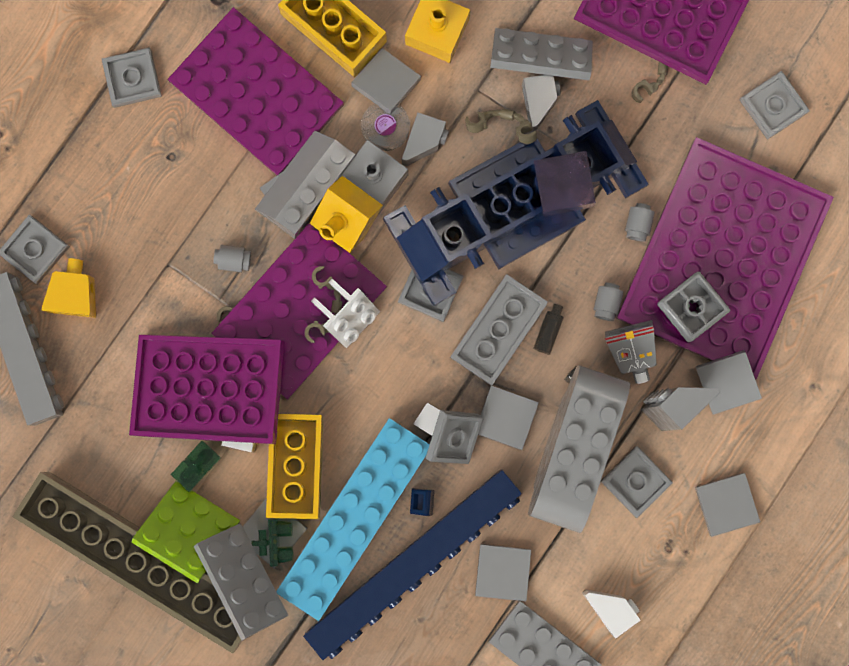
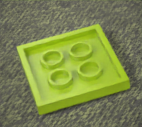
[132,481,240,583]

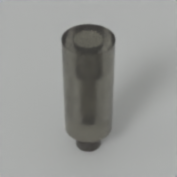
[533,304,564,355]

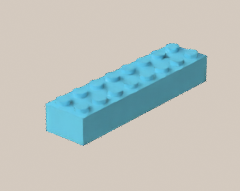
[276,418,430,621]

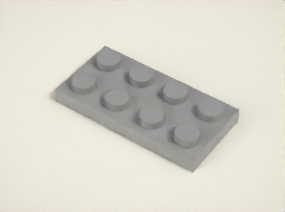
[490,28,593,81]
[450,274,548,386]
[194,523,289,640]
[488,601,601,666]

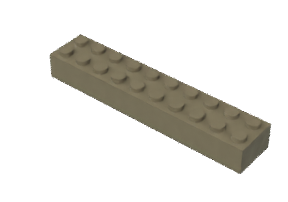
[12,472,242,654]

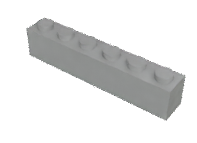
[0,272,64,426]

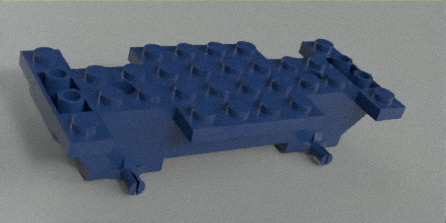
[383,100,649,306]

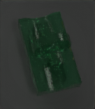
[170,441,221,492]
[251,518,294,567]

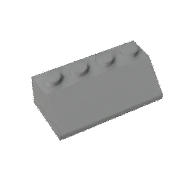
[255,131,356,239]
[641,387,720,431]

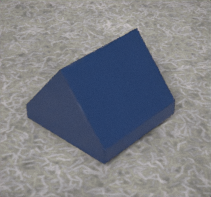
[410,488,434,516]

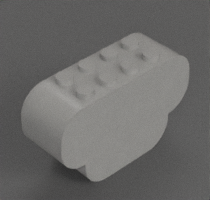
[528,365,630,533]

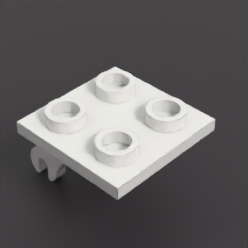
[311,279,380,348]

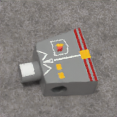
[605,320,657,384]

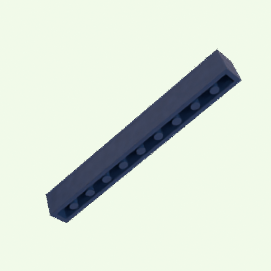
[303,469,522,660]

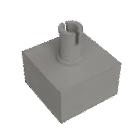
[338,140,408,214]

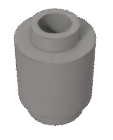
[625,203,655,242]
[213,245,251,273]
[593,283,623,321]

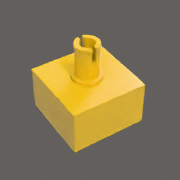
[405,0,470,63]
[309,175,383,253]

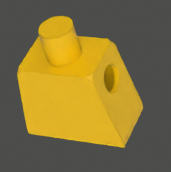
[42,258,96,318]

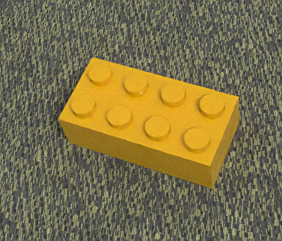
[278,0,387,78]
[266,414,323,519]

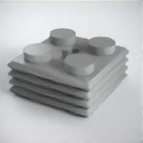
[657,272,730,342]

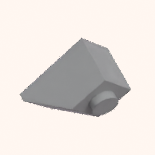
[522,75,560,133]
[402,113,449,166]

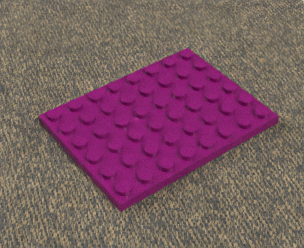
[616,137,834,380]

